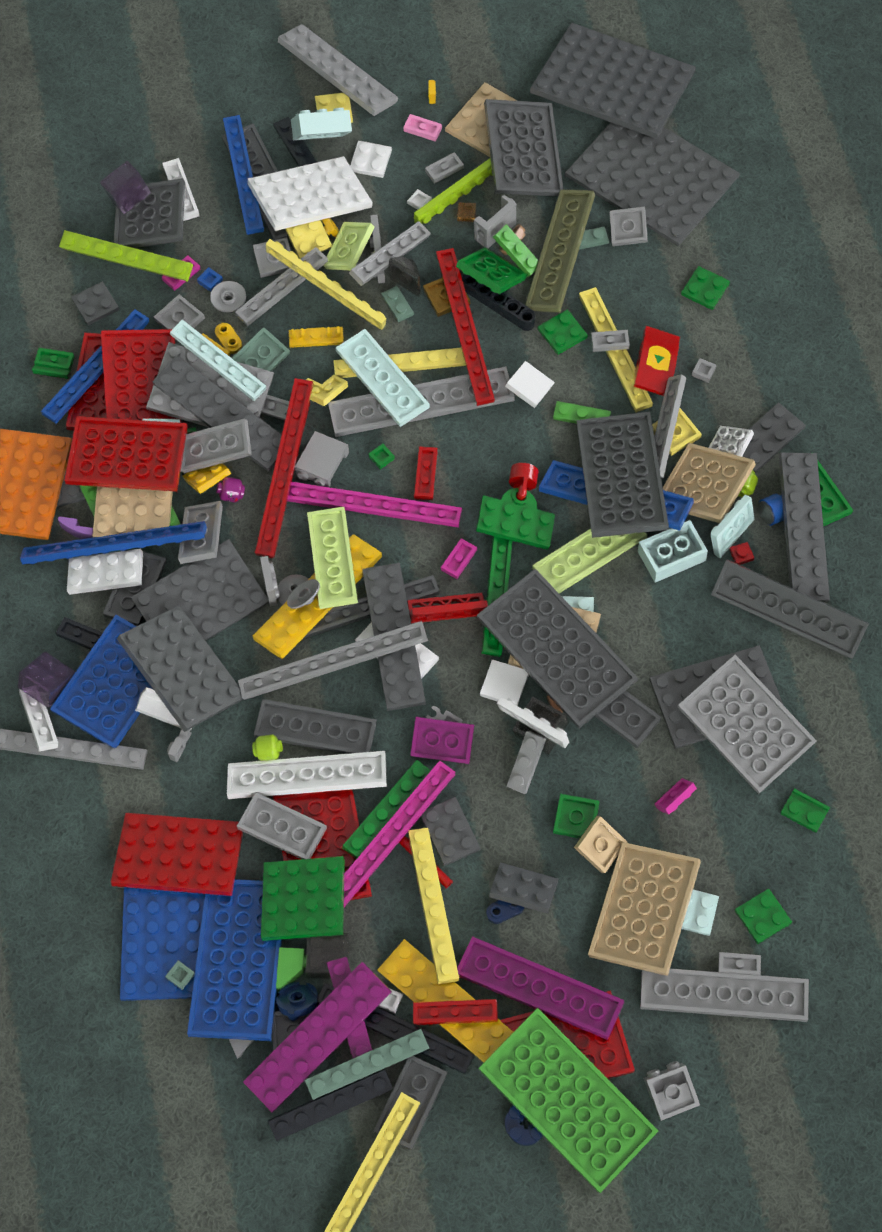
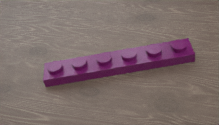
[327,957,372,1059]

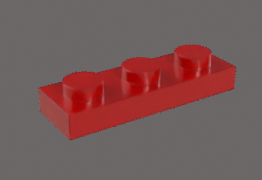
[414,447,438,500]

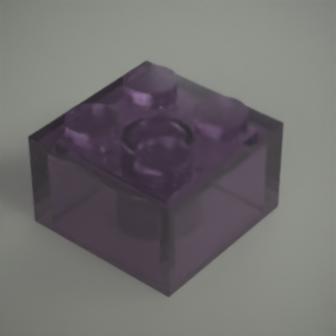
[100,161,151,214]
[18,652,75,708]

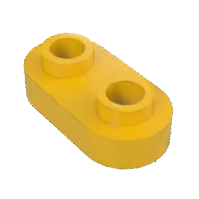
[215,323,242,354]

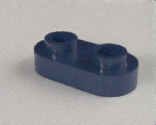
[486,900,525,924]

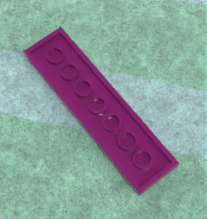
[457,936,624,1040]
[243,962,392,1112]

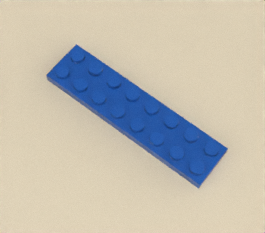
[539,460,694,531]

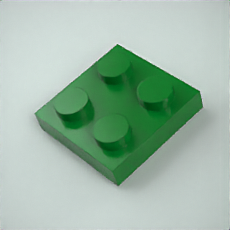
[681,266,730,310]
[538,309,588,355]
[553,794,600,838]
[735,889,792,944]

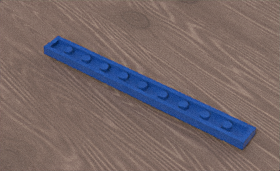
[20,521,207,564]

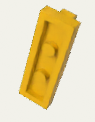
[289,326,344,348]

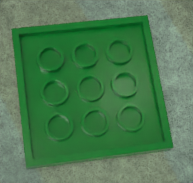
[261,856,345,941]

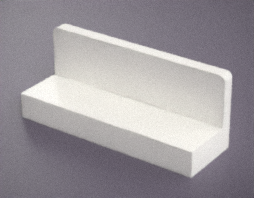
[135,687,192,730]

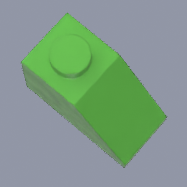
[276,947,308,993]

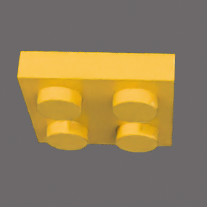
[183,463,231,494]

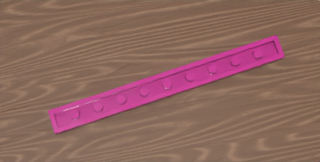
[287,482,462,528]
[344,761,455,907]

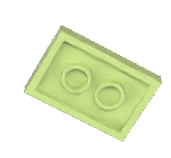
[323,222,374,271]

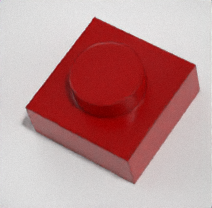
[729,542,754,565]

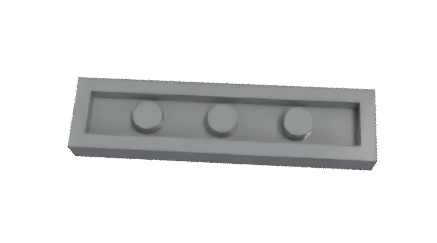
[369,215,385,283]

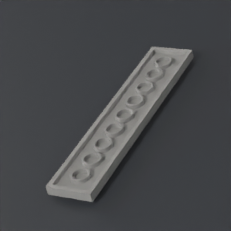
[328,367,515,437]

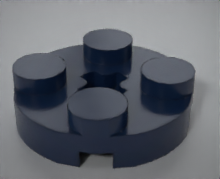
[276,982,318,1020]
[505,1106,543,1146]

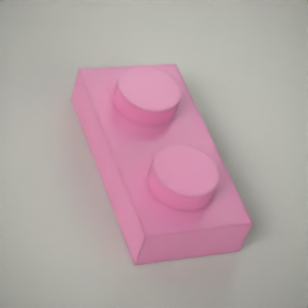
[403,114,442,142]

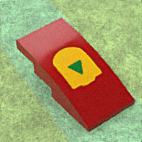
[634,326,680,396]

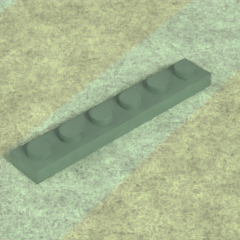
[305,1029,429,1100]

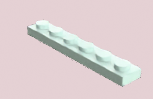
[170,320,266,401]

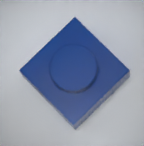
[197,267,223,292]

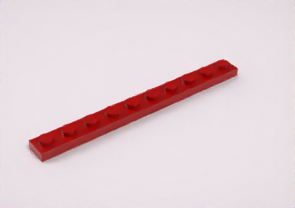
[436,248,495,406]
[255,378,314,558]

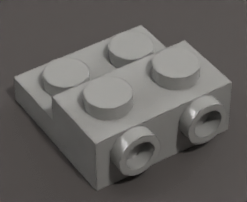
[643,1061,700,1121]

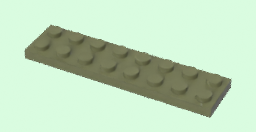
[525,190,595,313]

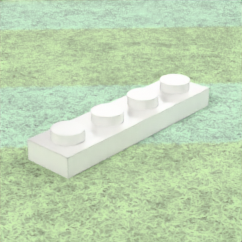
[162,158,199,221]
[19,684,58,752]
[497,697,569,748]

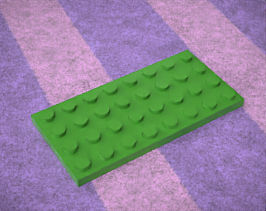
[478,1008,658,1193]

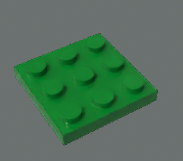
[456,247,528,294]

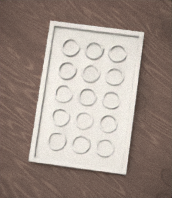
[248,156,372,231]

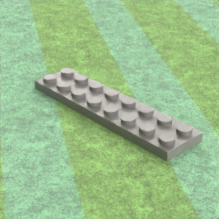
[278,24,398,116]
[640,969,809,1022]

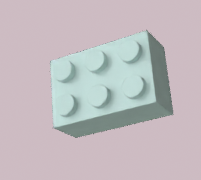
[291,108,352,140]
[638,520,708,583]

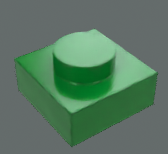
[368,443,395,470]

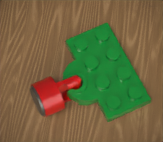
[476,462,555,550]

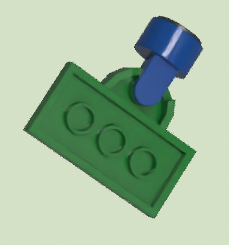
[758,460,853,527]

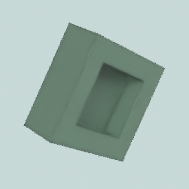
[165,960,195,990]

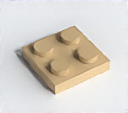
[574,816,627,873]

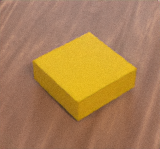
[429,80,436,104]

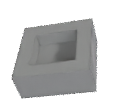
[692,358,716,383]

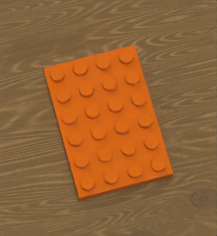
[0,429,72,540]

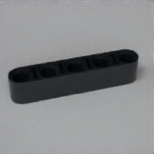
[462,274,535,331]

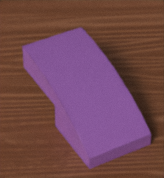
[58,517,93,539]

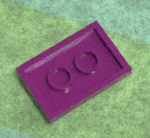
[410,717,475,764]

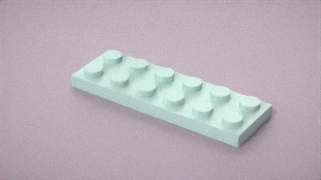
[336,329,430,427]

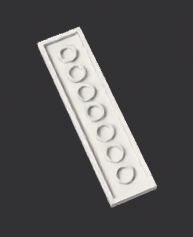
[227,751,387,799]

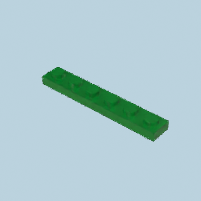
[342,760,431,859]

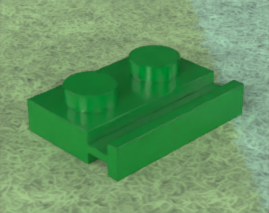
[32,348,75,379]
[781,788,830,833]

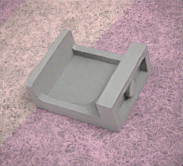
[474,195,517,249]
[295,431,349,488]

